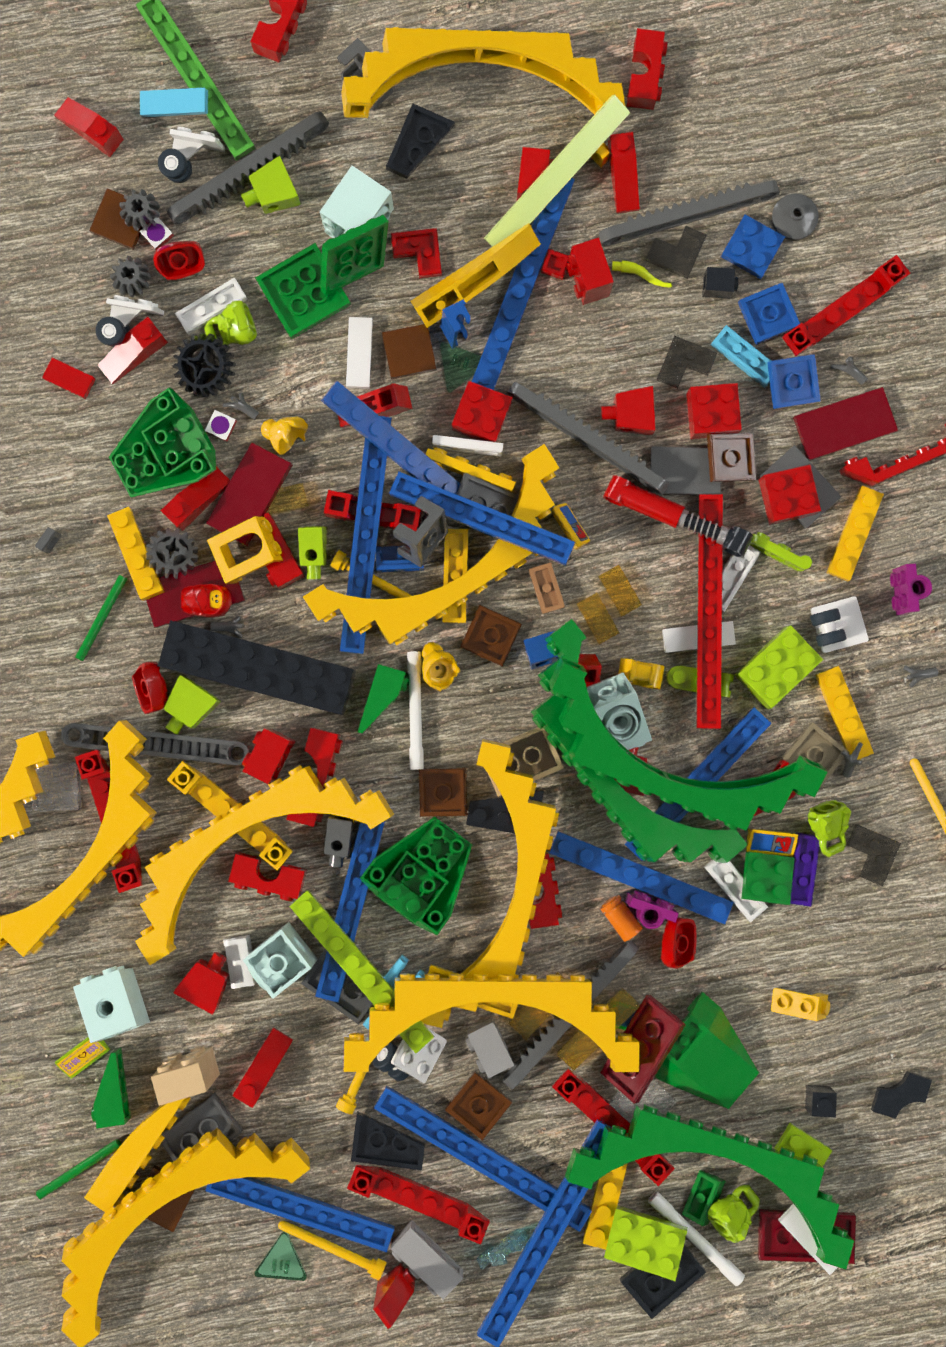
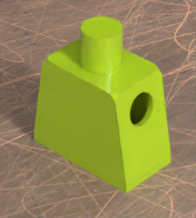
[241,156,301,214]
[298,526,327,579]
[164,675,221,734]

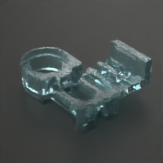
[476,1228,529,1269]

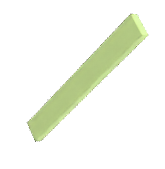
[484,95,630,247]

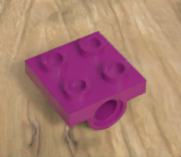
[890,563,932,616]
[625,890,679,929]

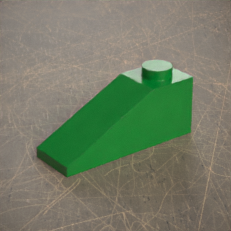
[358,664,409,734]
[91,1047,131,1129]

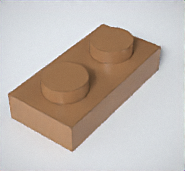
[528,562,565,615]

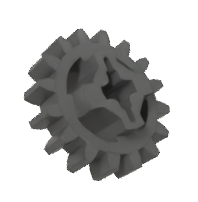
[146,528,198,579]

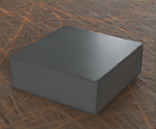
[35,527,61,553]

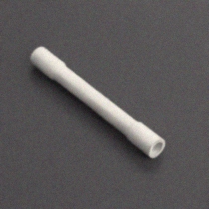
[407,651,424,770]
[648,1191,745,1286]

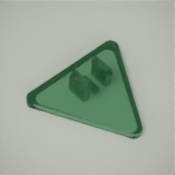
[440,342,481,393]
[254,1231,307,1281]

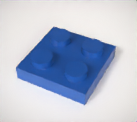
[721,214,785,279]
[738,283,800,345]
[767,354,821,409]

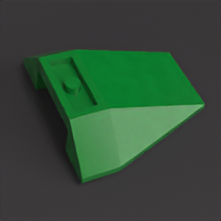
[109,388,216,498]
[360,816,472,935]
[655,991,759,1109]

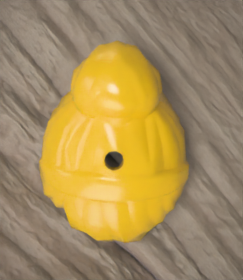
[261,416,308,455]
[422,642,461,691]

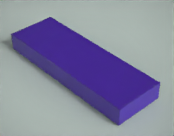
[790,832,820,907]

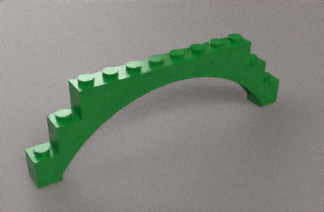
[531,619,748,863]
[549,657,828,830]
[565,1104,854,1270]

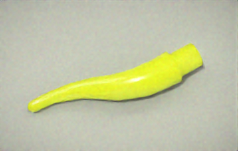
[612,260,673,288]

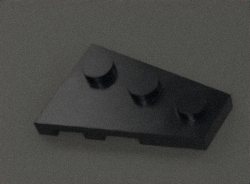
[386,103,455,179]
[466,790,544,834]
[351,1111,425,1170]

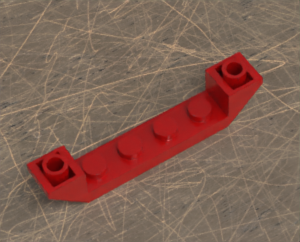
[782,255,910,356]
[839,424,946,486]
[75,749,143,893]
[552,1068,675,1187]
[347,1165,490,1245]

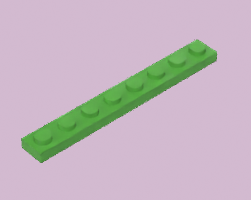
[136,0,256,161]

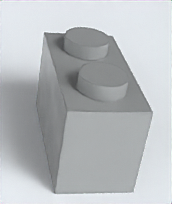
[465,1017,514,1078]

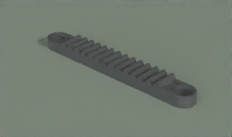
[167,111,329,225]
[599,180,780,247]
[507,382,669,496]
[61,723,251,765]
[502,940,639,1090]

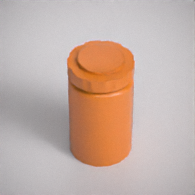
[600,895,643,942]

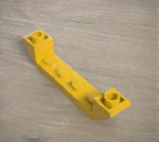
[167,761,293,871]

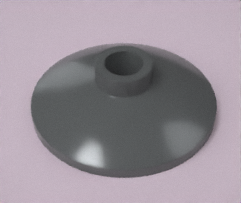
[772,194,819,240]

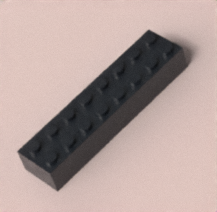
[158,620,356,715]

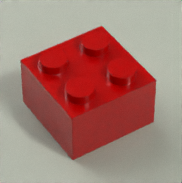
[566,237,614,305]
[452,381,513,442]
[686,383,742,439]
[759,465,821,525]
[242,728,296,784]

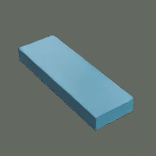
[140,88,208,117]
[711,325,771,388]

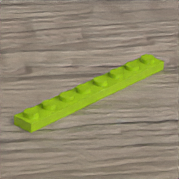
[289,890,435,1054]

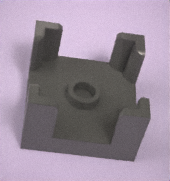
[337,38,393,111]
[393,496,448,567]

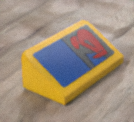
[552,503,590,550]
[746,828,798,857]

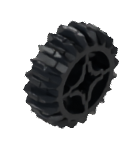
[172,333,236,398]

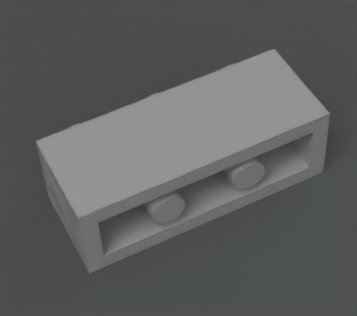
[391,1220,463,1300]

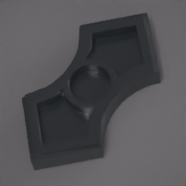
[871,1071,932,1119]

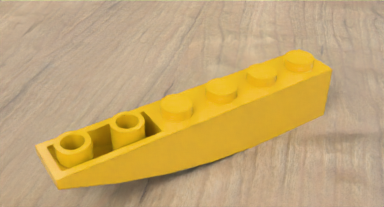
[410,223,541,328]
[84,1097,191,1212]

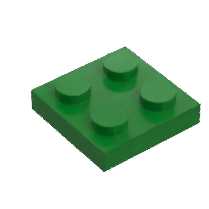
[741,851,794,905]

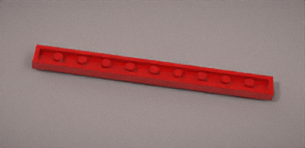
[696,494,723,729]

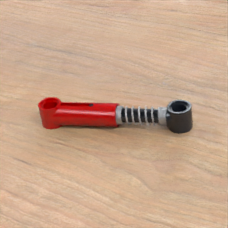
[603,475,753,558]

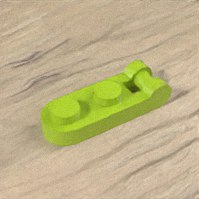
[750,532,812,572]
[666,666,734,698]

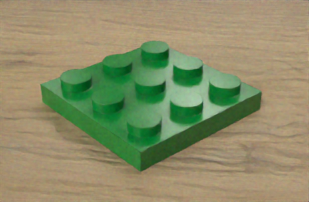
[320,215,389,296]
[255,243,351,340]

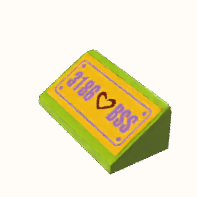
[54,1036,110,1079]

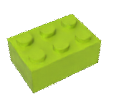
[734,625,823,709]
[604,1205,688,1281]

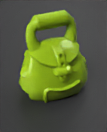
[204,300,257,345]
[807,800,851,857]
[708,1185,760,1243]

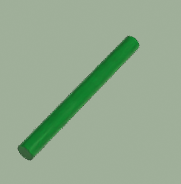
[75,575,127,661]
[36,1139,121,1200]

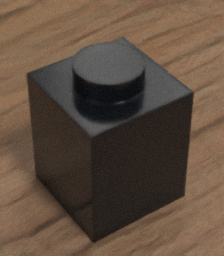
[702,267,739,299]
[805,1085,837,1118]

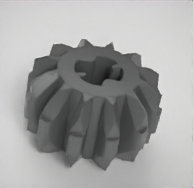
[119,189,160,231]
[110,255,151,298]

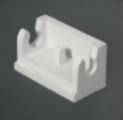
[223,935,257,989]

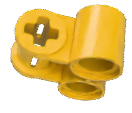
[618,658,665,690]

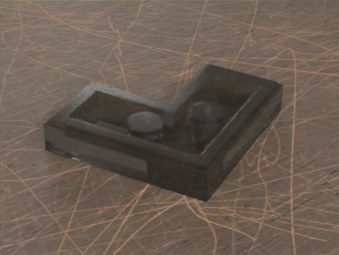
[645,226,707,279]
[656,335,717,389]
[847,824,901,886]

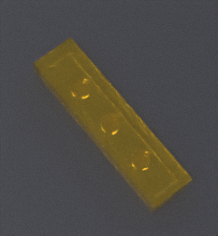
[557,988,640,1071]

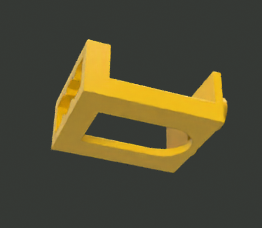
[207,516,283,584]

